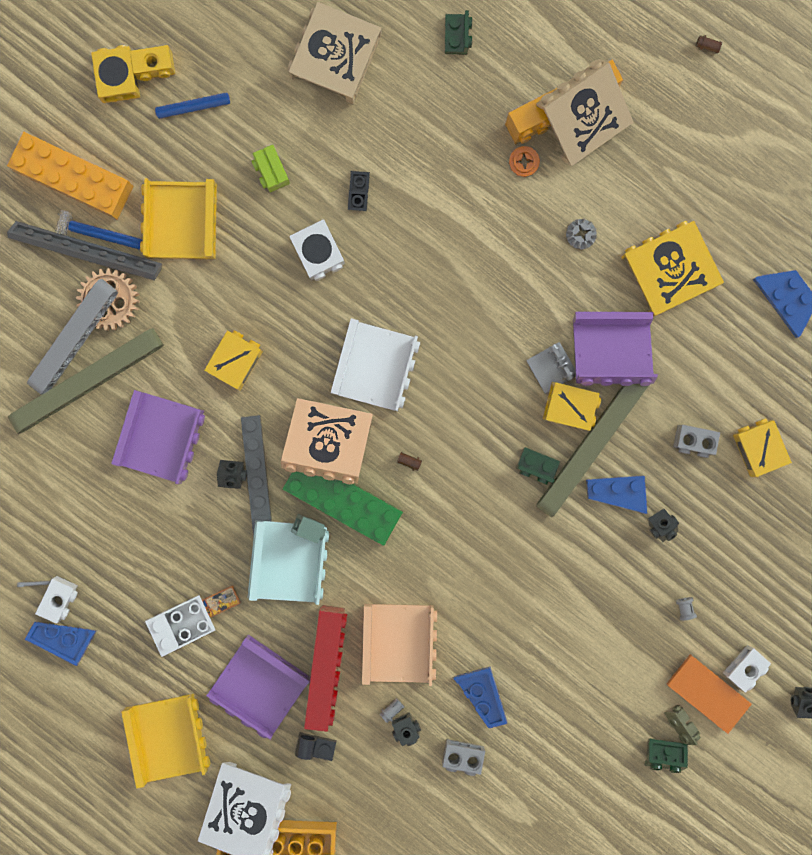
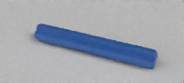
[155,93,230,119]
[68,221,143,250]

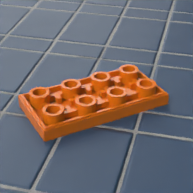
[667,655,752,734]

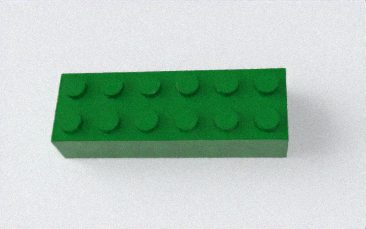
[282,471,403,546]

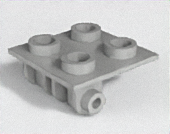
[526,342,576,393]

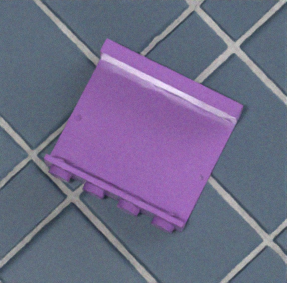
[573,312,658,386]
[111,390,205,484]
[206,634,311,739]

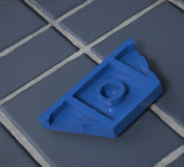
[753,270,812,338]

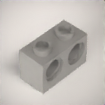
[673,425,720,458]
[442,739,485,776]

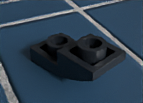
[348,171,370,211]

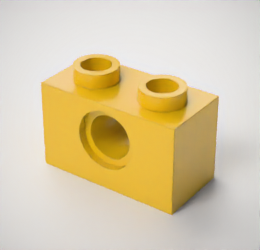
[130,45,175,81]

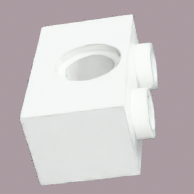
[35,576,78,624]
[723,645,771,693]

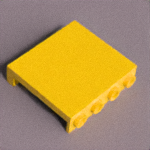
[140,178,217,259]

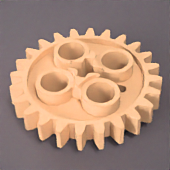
[76,268,140,331]

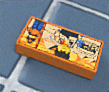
[202,585,241,617]

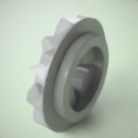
[566,218,597,249]

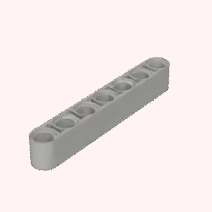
[27,279,118,395]

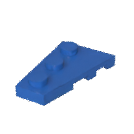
[586,476,647,514]
[25,622,97,666]
[453,666,508,728]

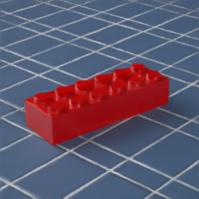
[304,605,348,732]

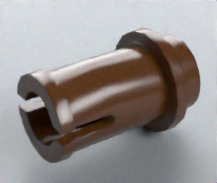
[696,35,722,54]
[397,452,422,471]

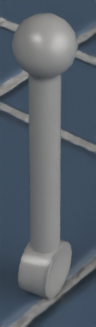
[17,579,52,587]

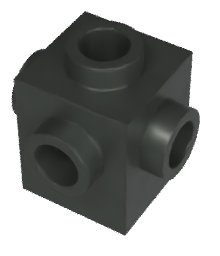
[217,460,247,489]
[648,508,679,543]
[791,687,812,719]
[392,712,421,746]

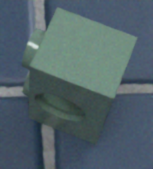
[291,514,326,544]

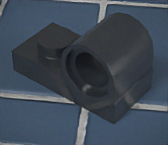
[295,732,337,761]

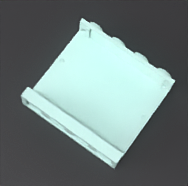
[247,520,329,605]

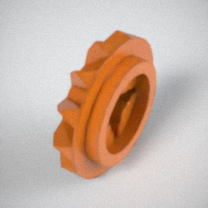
[509,146,540,177]

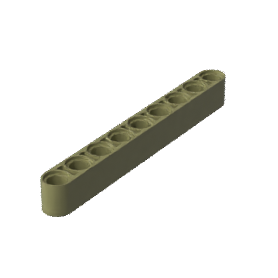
[8,328,164,434]
[536,384,648,518]

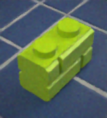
[251,145,290,192]

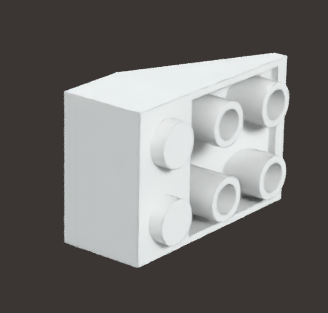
[145,595,215,657]

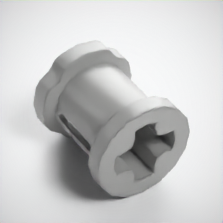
[676,597,697,621]

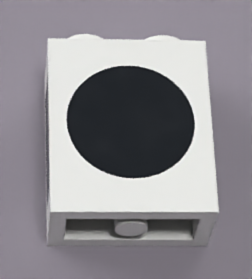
[289,219,345,281]

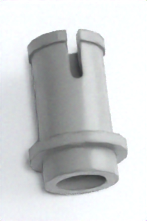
[380,698,405,723]

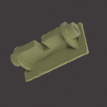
[664,705,701,745]

